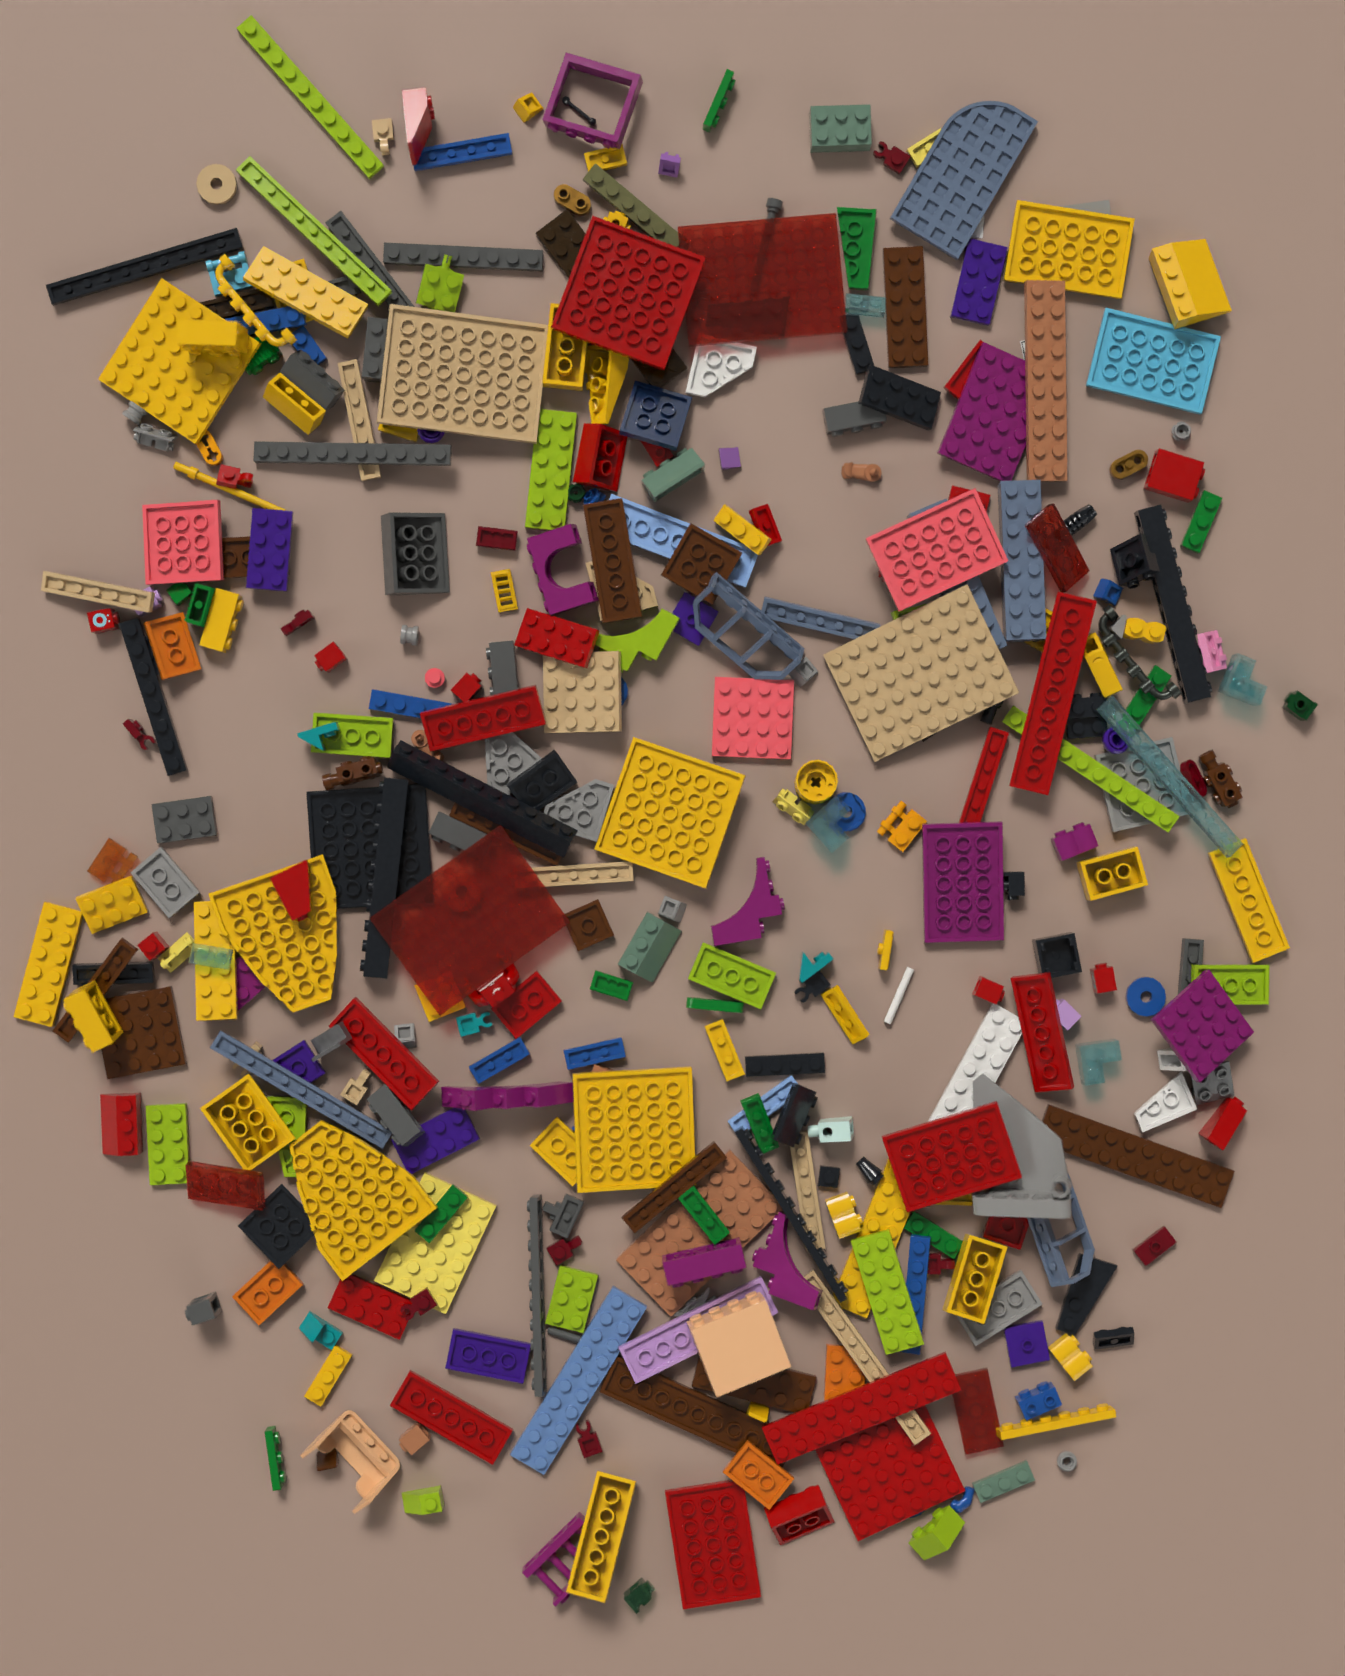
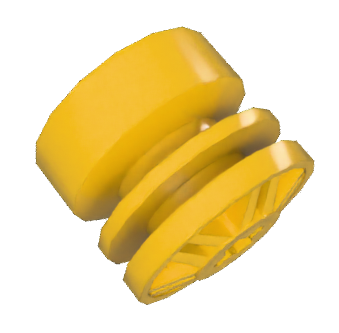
[794,760,838,805]

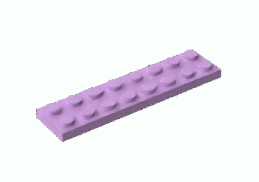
[618,1276,778,1384]

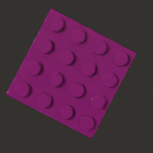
[1151,970,1254,1082]

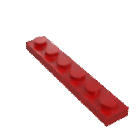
[958,727,1009,823]

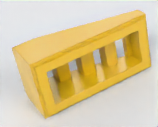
[491,569,518,613]

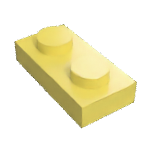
[906,128,941,168]

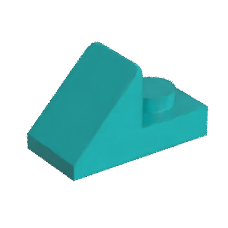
[297,722,340,751]
[798,951,833,983]
[299,1311,343,1350]

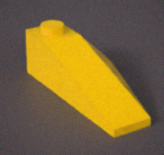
[585,345,629,424]

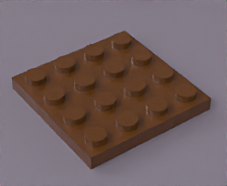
[101,986,187,1079]

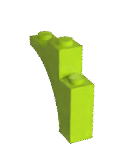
[595,608,680,673]

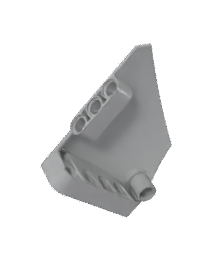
[972,1073,1072,1219]

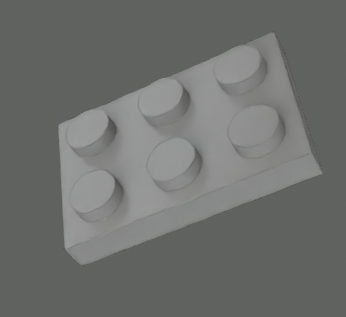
[130,847,201,918]

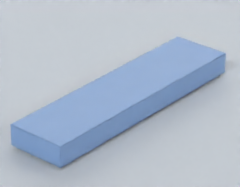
[728,1075,798,1131]

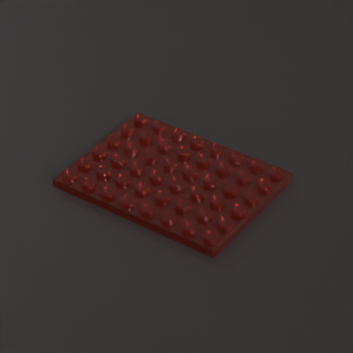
[677,213,847,347]
[369,825,570,1015]

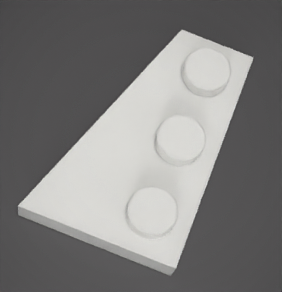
[1134,1072,1197,1132]

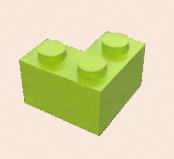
[908,1505,965,1560]

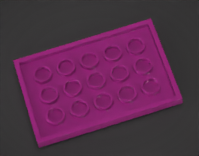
[937,342,1026,481]
[922,821,1004,943]

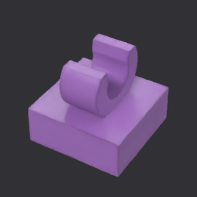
[658,152,681,178]

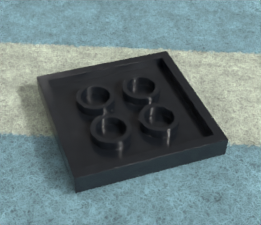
[238,1184,314,1269]

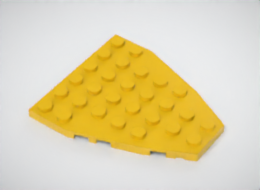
[208,854,337,1012]
[289,1120,438,1281]

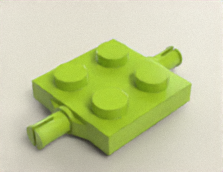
[416,254,464,312]

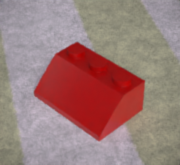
[573,423,627,492]
[100,1093,143,1156]
[764,1485,835,1546]

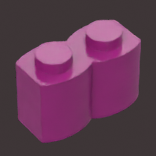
[1051,822,1099,861]

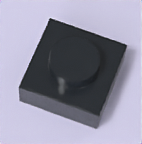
[817,1165,840,1188]

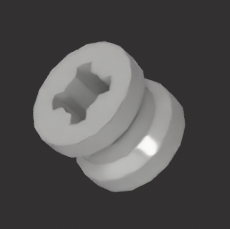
[122,401,147,425]
[400,625,419,646]

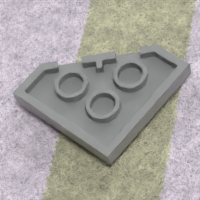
[485,732,542,795]
[544,779,614,842]

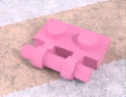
[1197,630,1227,673]

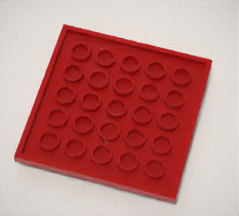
[551,216,706,371]
[815,1405,965,1541]

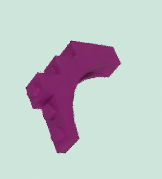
[441,1081,573,1111]

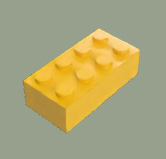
[542,303,588,391]
[942,1233,1007,1324]

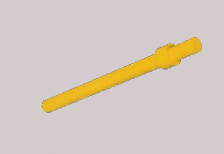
[173,461,286,511]

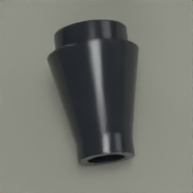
[856,1157,884,1186]

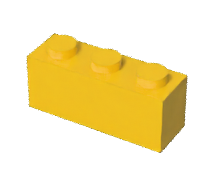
[263,373,326,435]
[199,588,244,653]

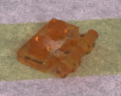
[87,838,138,883]

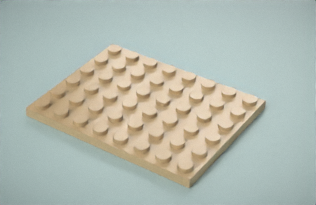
[377,304,548,444]
[823,584,1020,762]

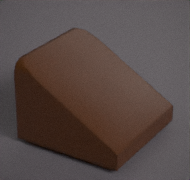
[317,1448,339,1471]

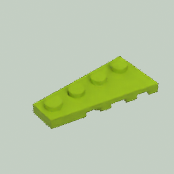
[267,1096,307,1177]

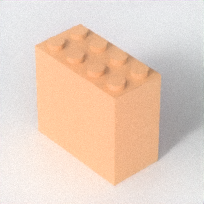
[686,1291,791,1397]

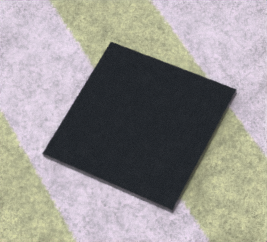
[306,784,434,909]

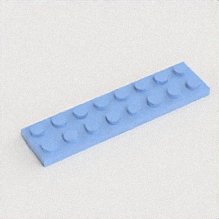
[609,494,758,588]

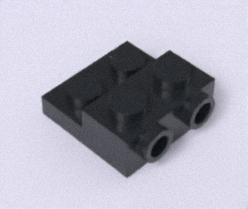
[1110,533,1160,589]
[1066,693,1108,739]

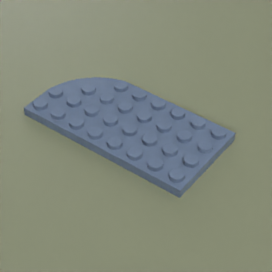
[889,101,1038,260]

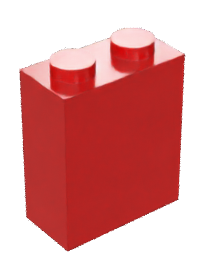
[1143,448,1205,503]

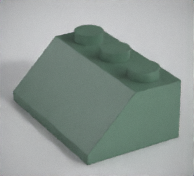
[641,448,705,503]
[618,911,681,983]

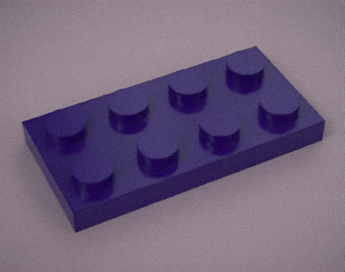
[950,238,1008,326]
[246,508,294,592]
[391,1108,480,1174]
[445,1328,530,1384]

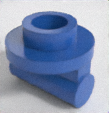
[584,489,606,504]

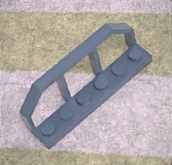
[693,572,805,680]
[1027,1174,1095,1287]

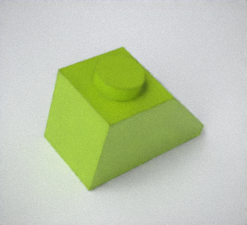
[401,1485,444,1515]

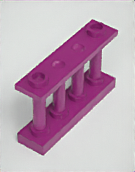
[522,1512,585,1607]

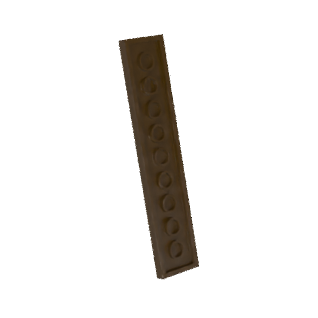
[536,209,687,388]

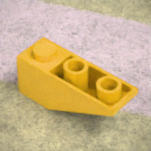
[1084,632,1123,698]

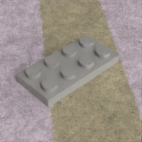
[956,1269,1042,1346]

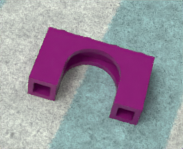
[527,524,599,615]

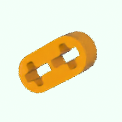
[197,431,223,466]

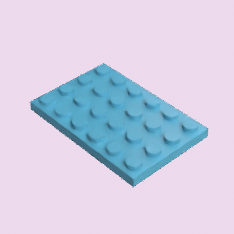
[1085,308,1221,415]

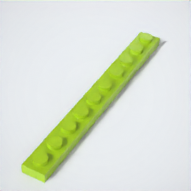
[237,15,384,180]
[236,156,392,307]
[1002,705,1180,833]

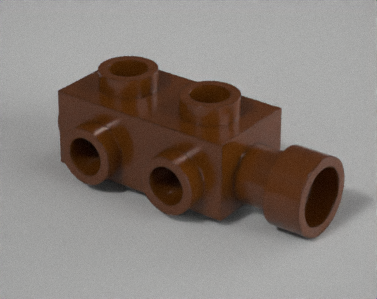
[1199,750,1243,808]
[322,756,384,790]

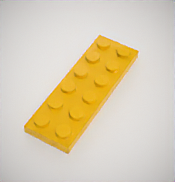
[243,246,368,339]
[1208,838,1290,963]
[13,901,83,1027]
[194,901,238,1021]

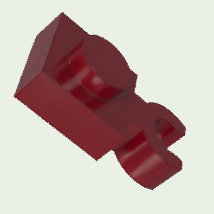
[873,141,911,175]
[280,609,315,636]
[400,1287,438,1320]
[576,1420,603,1458]

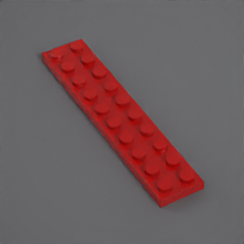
[1009,592,1097,795]
[762,1351,962,1465]

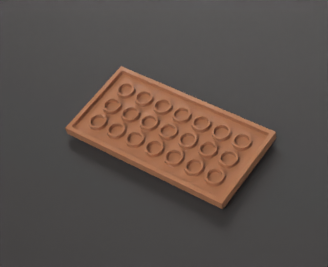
[616,1150,783,1317]

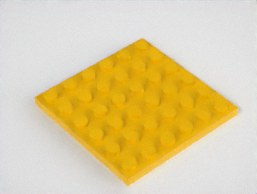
[98,278,261,445]
[594,737,746,889]
[572,1066,696,1193]

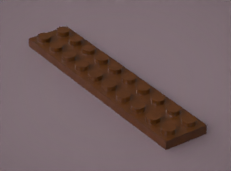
[1042,1104,1235,1208]
[599,1356,785,1468]

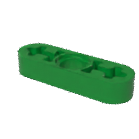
[686,997,744,1013]

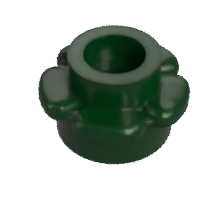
[568,483,586,503]

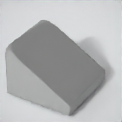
[1108,615,1127,640]
[789,657,818,687]
[658,896,687,922]
[394,1023,416,1048]

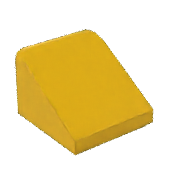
[513,93,544,122]
[746,1401,769,1423]

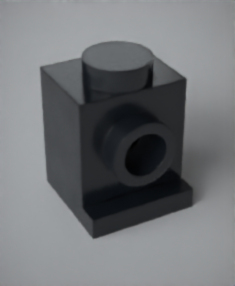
[1003,872,1025,900]

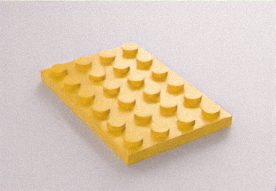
[1003,200,1135,299]

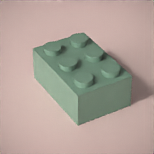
[809,104,872,153]

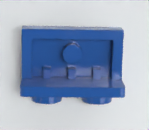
[1015,1381,1062,1420]

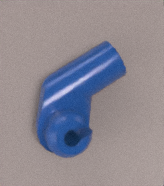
[950,1486,975,1513]

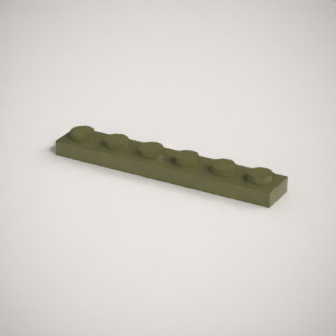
[583,163,688,249]

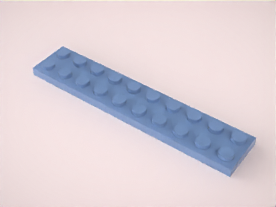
[510,1286,647,1475]

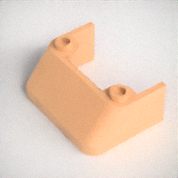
[300,1410,400,1514]

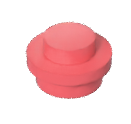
[425,668,445,688]

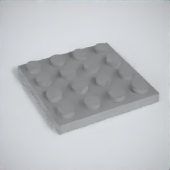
[1094,737,1191,832]

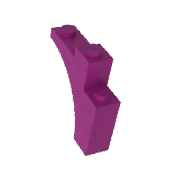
[711,857,785,946]
[752,1212,823,1310]

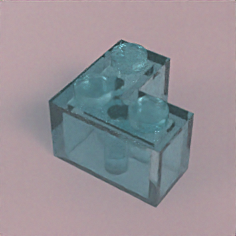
[1218,653,1267,706]
[806,795,851,853]
[1075,1039,1122,1086]

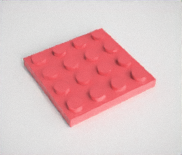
[142,500,224,585]
[712,677,794,759]

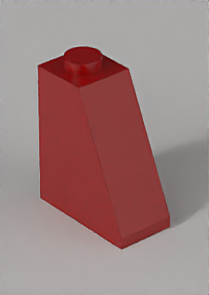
[270,859,311,922]
[1198,1097,1248,1150]

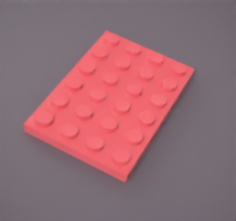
[865,488,1008,612]

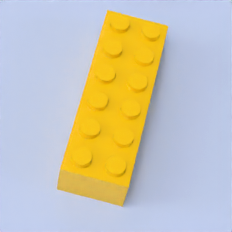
[566,1471,637,1603]

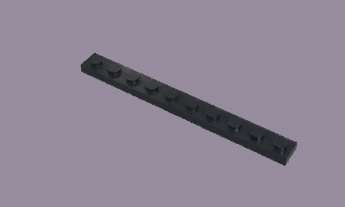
[46,228,244,306]
[735,1125,849,1303]

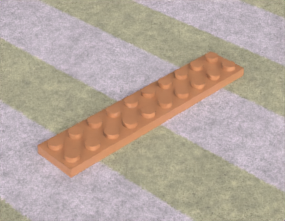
[1024,280,1067,482]

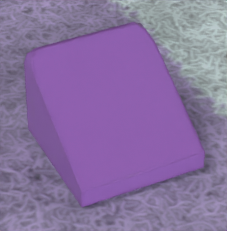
[718,447,741,470]

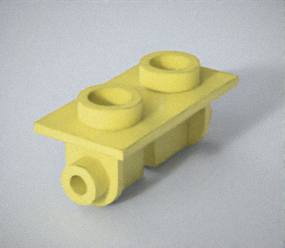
[772,788,814,825]
[157,932,195,973]

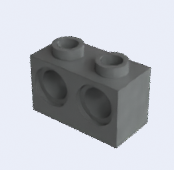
[185,1292,222,1326]

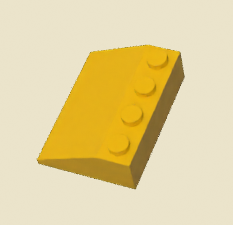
[1149,239,1232,330]
[200,1073,295,1173]

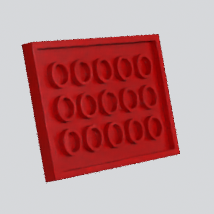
[882,1101,1022,1212]
[665,1480,761,1610]

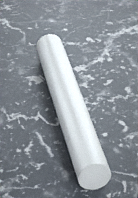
[884,967,914,1024]

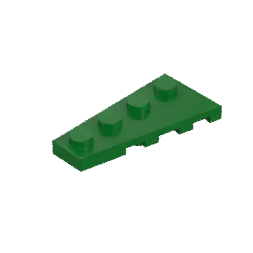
[837,207,877,290]

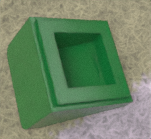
[166,583,193,606]

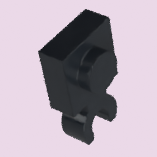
[794,970,831,1003]

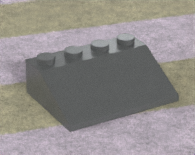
[381,512,450,595]

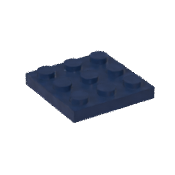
[619,380,692,451]

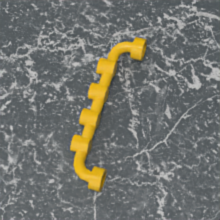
[215,254,297,347]

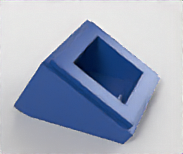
[1093,579,1123,606]

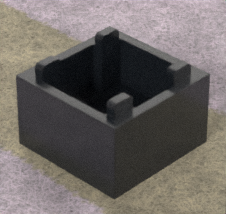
[1032,932,1082,978]

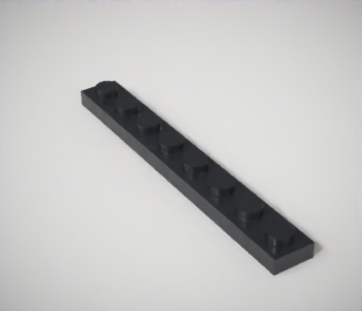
[119,618,188,776]

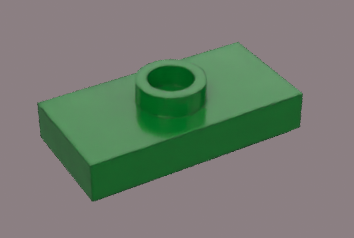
[590,970,633,1001]

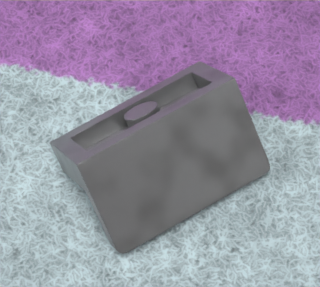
[310,1021,352,1062]

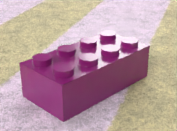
[662,1237,746,1288]

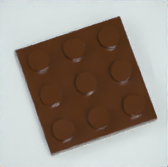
[661,523,742,605]

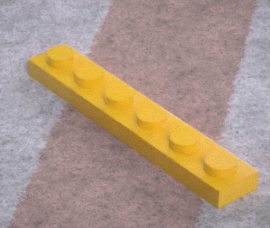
[996,1403,1116,1440]

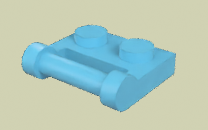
[205,251,254,297]

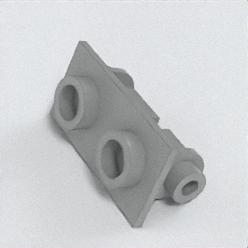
[133,424,178,452]

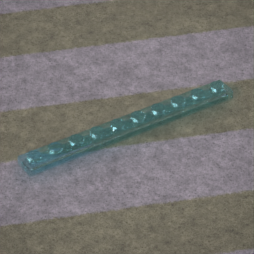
[1096,695,1243,858]

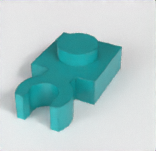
[456,1012,493,1037]

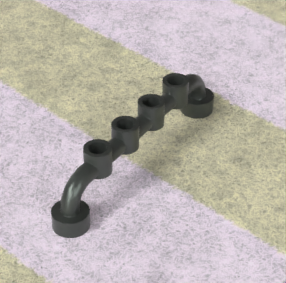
[1098,605,1182,700]

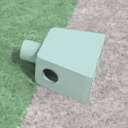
[808,1116,854,1142]

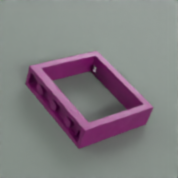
[542,52,643,149]

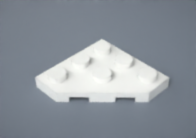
[686,334,757,398]

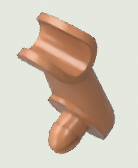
[841,462,882,482]
[411,730,444,761]

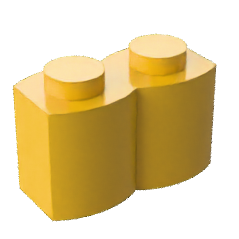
[1123,618,1166,644]
[825,1192,864,1239]
[1048,1333,1093,1381]

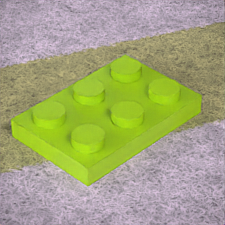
[545,1265,598,1333]

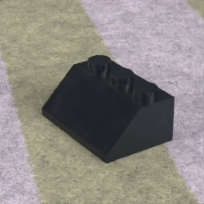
[770,1083,818,1148]

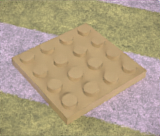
[543,651,622,733]

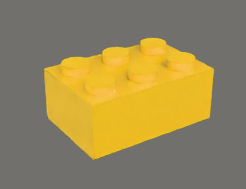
[176,319,248,356]
[1076,846,1148,901]
[63,980,123,1053]

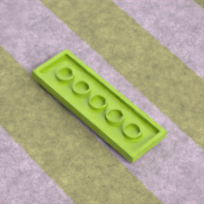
[525,409,577,531]
[851,1229,924,1355]

